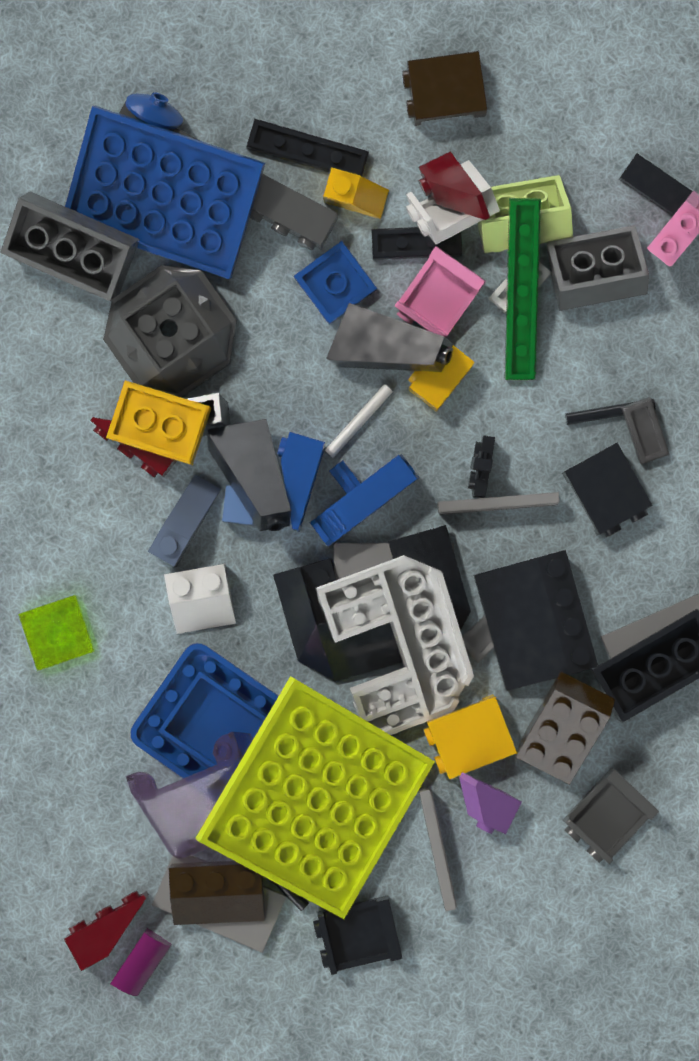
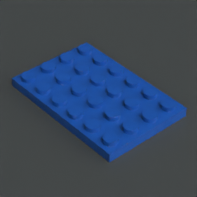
[65,105,266,279]

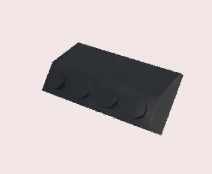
[591,609,699,723]

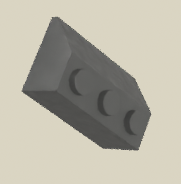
[547,225,649,311]

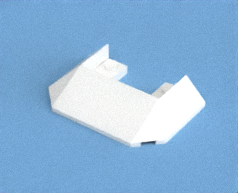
[316,555,474,735]

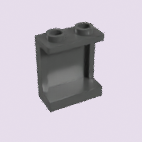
[563,767,659,865]

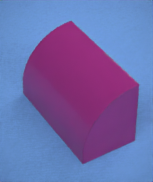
[110,928,172,996]

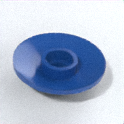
[125,92,183,129]

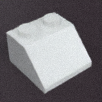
[164,564,236,634]

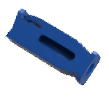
[309,454,420,547]

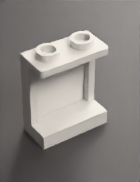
[406,160,500,244]

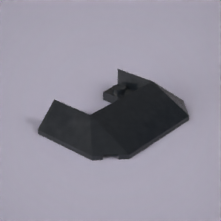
[273,525,471,682]

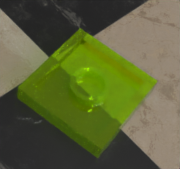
[18,595,95,671]

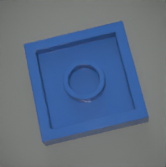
[294,241,377,325]

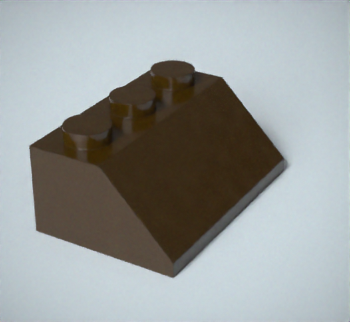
[169,861,265,925]

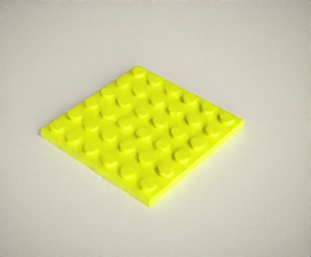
[195,676,435,919]

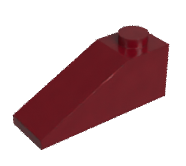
[418,151,490,220]

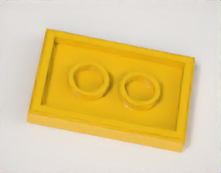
[106,380,211,465]

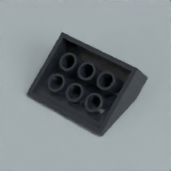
[473,550,598,691]

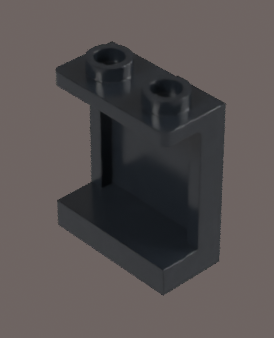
[562,442,653,538]
[313,895,402,975]

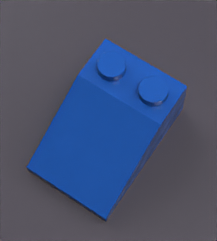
[277,432,325,532]

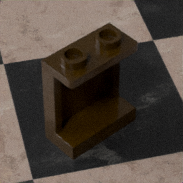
[402,51,487,126]

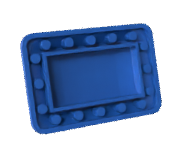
[131,643,279,801]

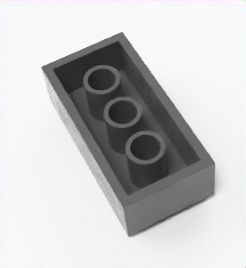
[0,191,140,301]

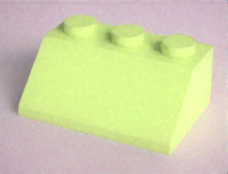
[477,175,573,253]

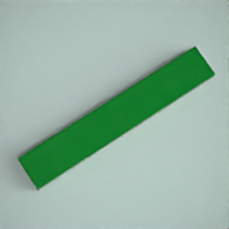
[504,198,541,380]

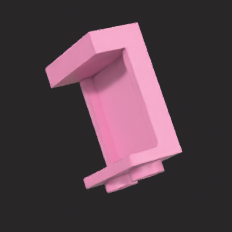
[647,191,699,266]
[395,246,486,338]

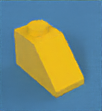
[323,167,389,219]

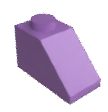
[459,772,522,834]

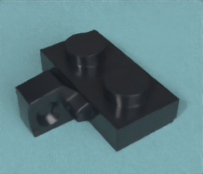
[468,435,495,498]

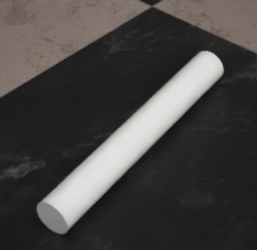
[324,384,393,458]

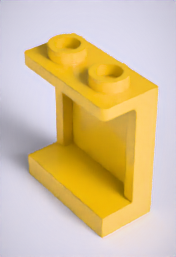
[423,694,517,779]

